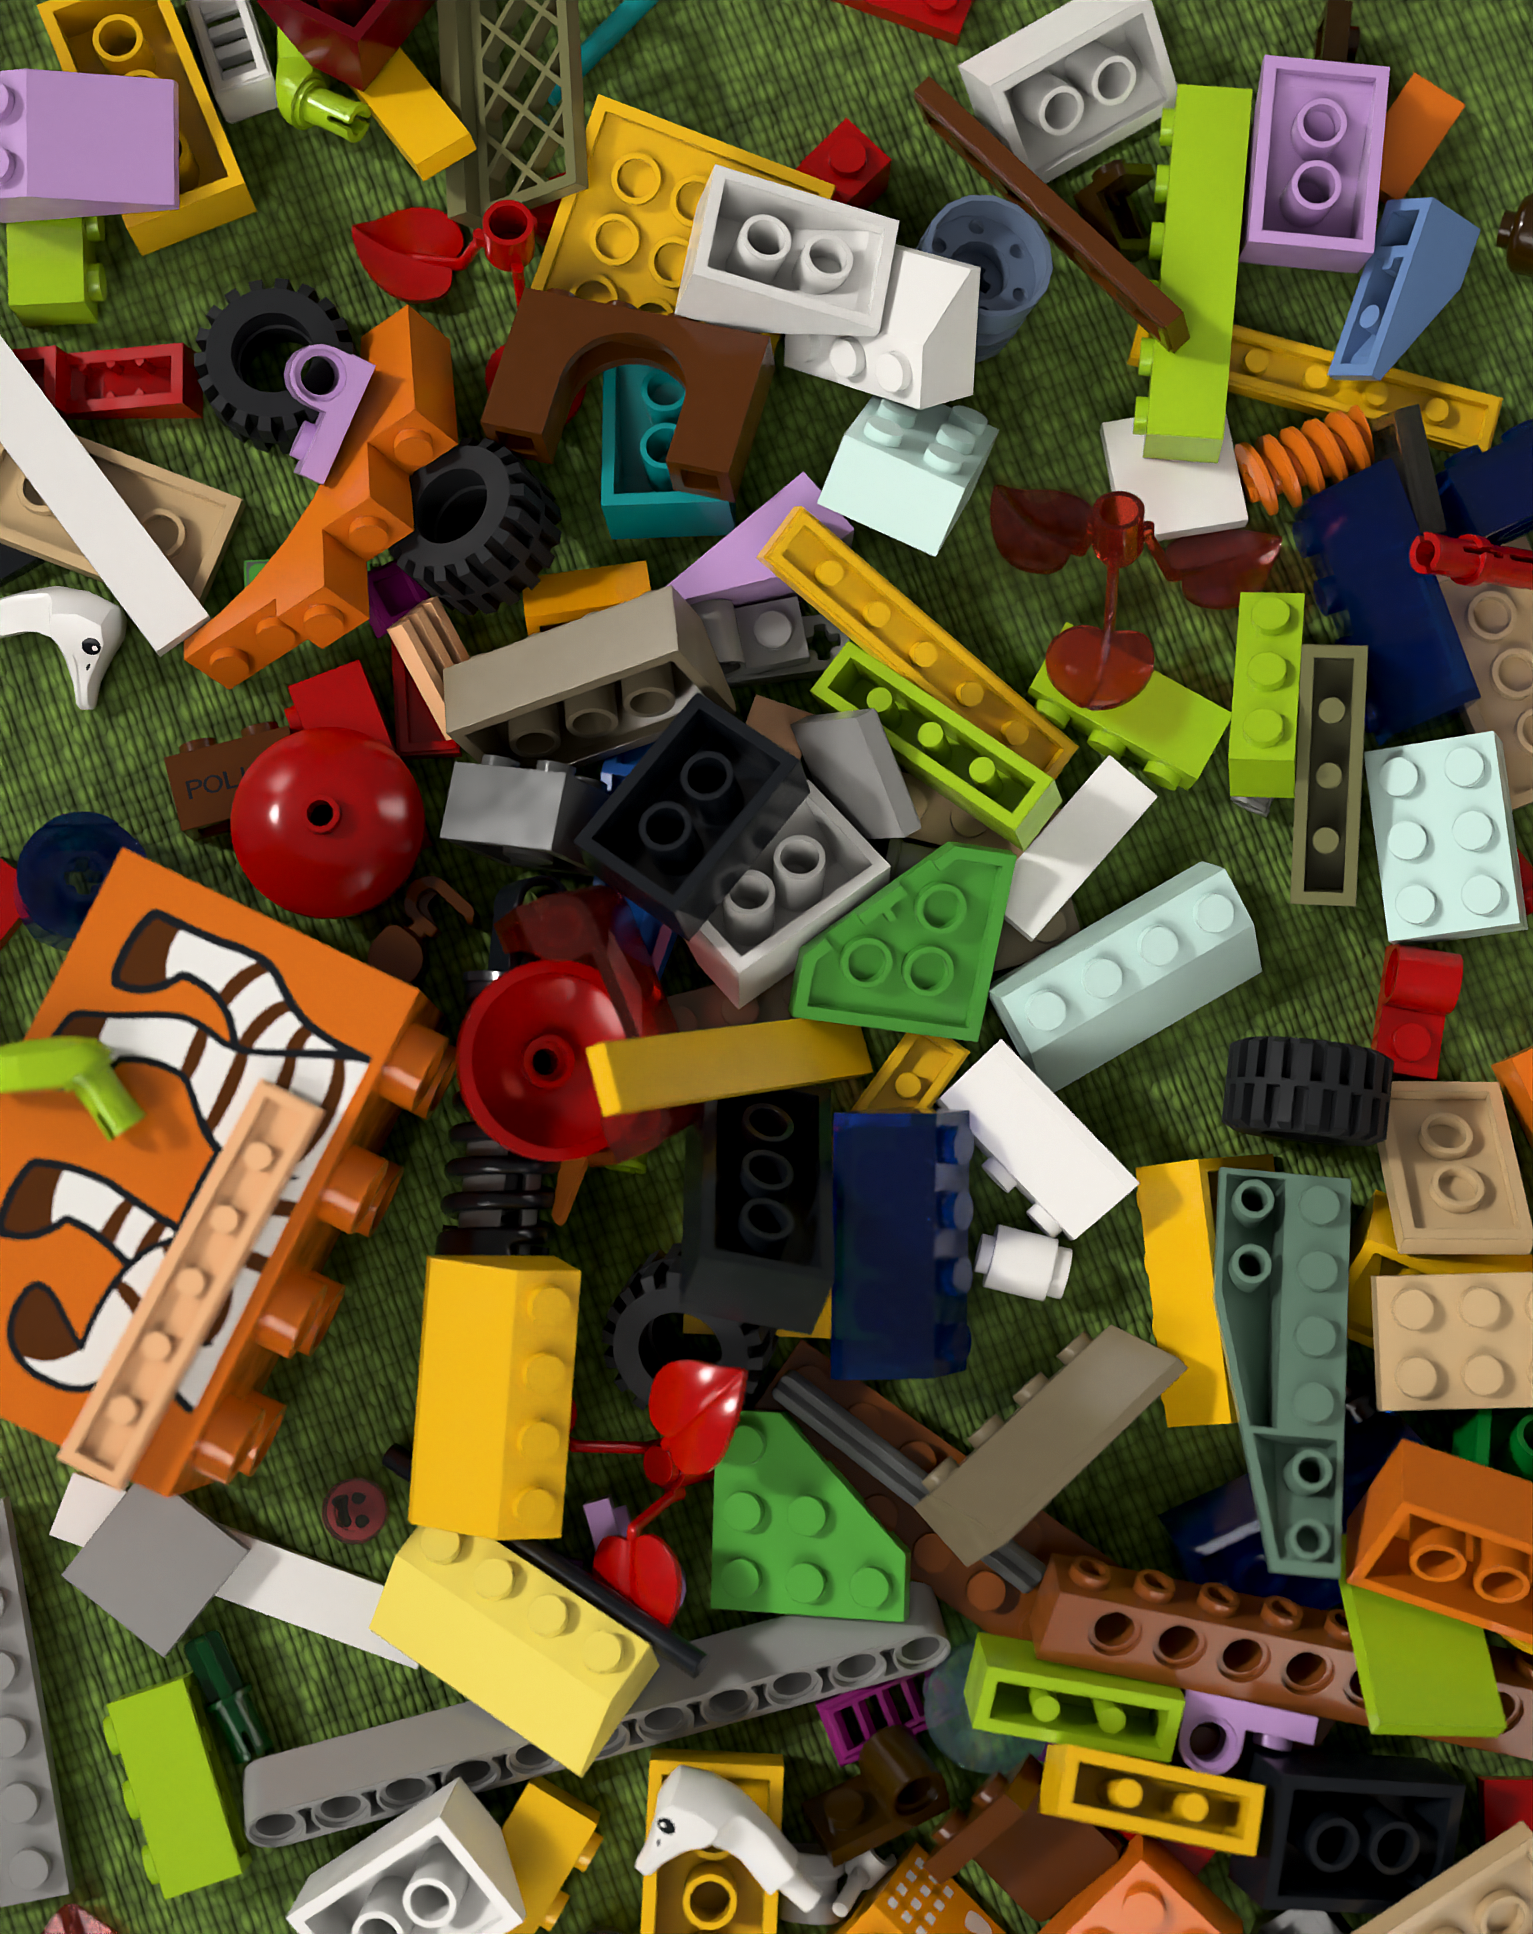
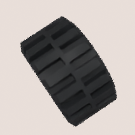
[194,278,359,454]
[388,437,562,616]
[1221,1036,1394,1146]
[602,1243,779,1410]

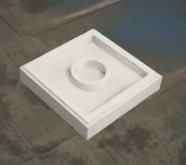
[1100,414,1249,547]

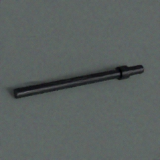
[382,1443,709,1679]

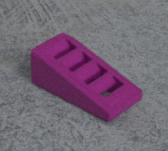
[815,1663,960,1768]

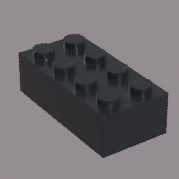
[679,1085,834,1335]

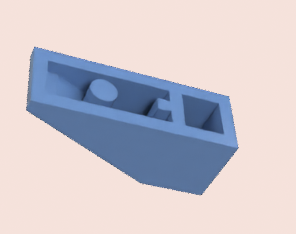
[1327,197,1481,381]

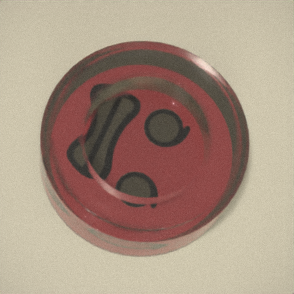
[322,1477,390,1545]

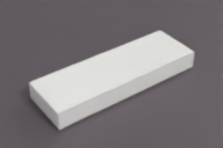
[1004,755,1158,942]

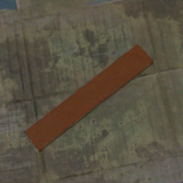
[913,76,1190,353]

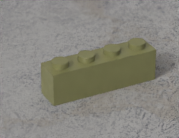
[1290,644,1368,906]

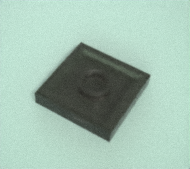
[1368,404,1447,545]

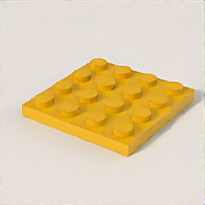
[531,94,836,356]

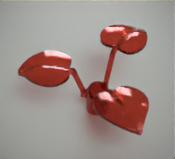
[990,484,1282,711]

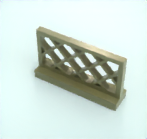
[437,0,589,229]

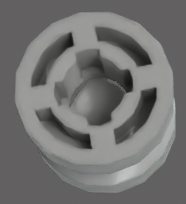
[777,1843,845,1925]

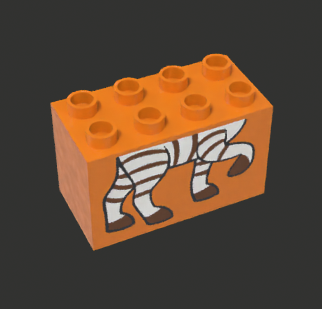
[0,847,456,1498]

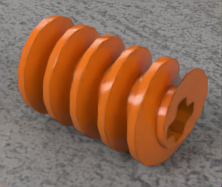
[1234,405,1375,516]

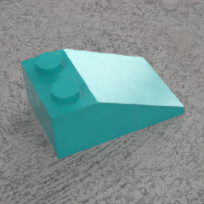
[601,364,736,539]

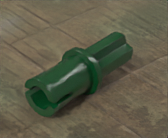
[184,1630,273,1765]

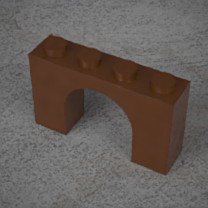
[480,287,776,503]

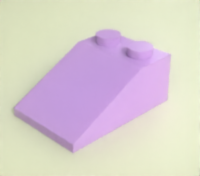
[1238,55,1390,274]
[0,69,179,223]
[666,471,854,608]

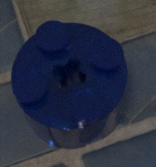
[13,812,148,952]

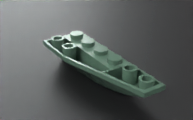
[1213,1167,1351,1579]

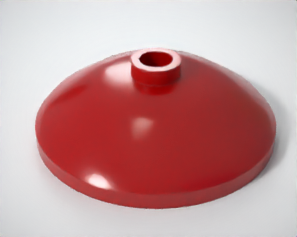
[230,727,426,919]
[455,959,650,1162]

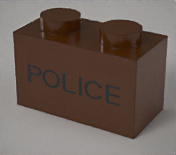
[164,722,316,841]

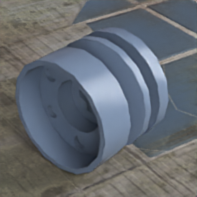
[916,195,1053,363]

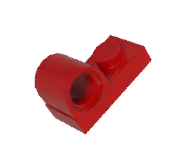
[1371,943,1463,1081]

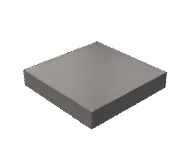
[790,708,921,839]
[61,1483,251,1658]

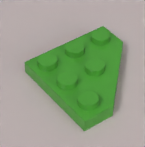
[788,841,1017,1042]
[710,1408,911,1622]

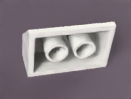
[958,0,1177,184]
[784,244,981,410]
[685,780,891,1009]
[935,1039,1139,1241]
[286,1776,527,1934]

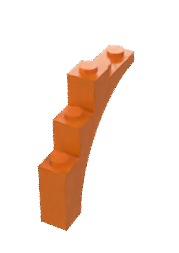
[184,304,458,690]

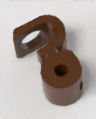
[367,875,480,988]

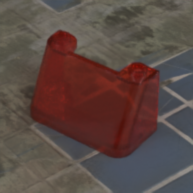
[493,885,701,1167]

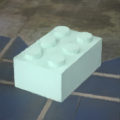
[817,395,999,557]
[1364,731,1528,946]

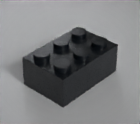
[573,692,810,942]
[1228,1747,1466,1914]

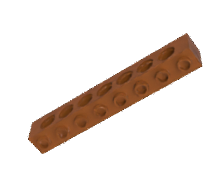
[1029,1553,1533,1760]

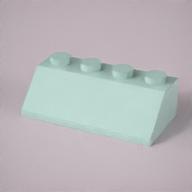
[988,861,1262,1093]

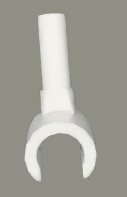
[832,1849,896,1917]

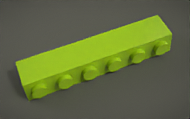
[1133,84,1253,463]

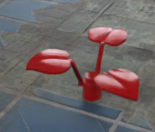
[351,172,588,425]
[568,1359,748,1628]

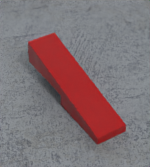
[12,342,203,420]

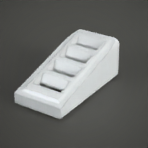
[185,0,278,123]

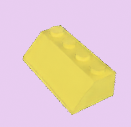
[369,1525,660,1778]

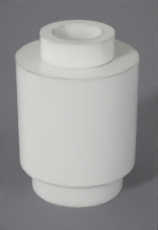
[973,1224,1072,1302]

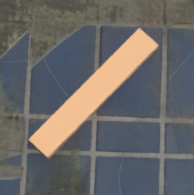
[57,1078,326,1491]

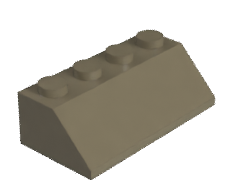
[443,585,736,770]
[914,1324,1188,1567]

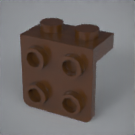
[922,1753,1122,1922]

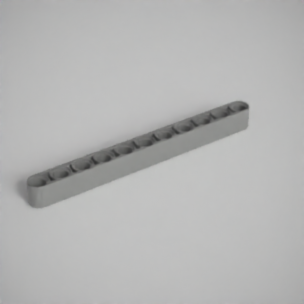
[242,1582,951,1848]

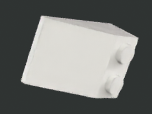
[674,164,899,336]

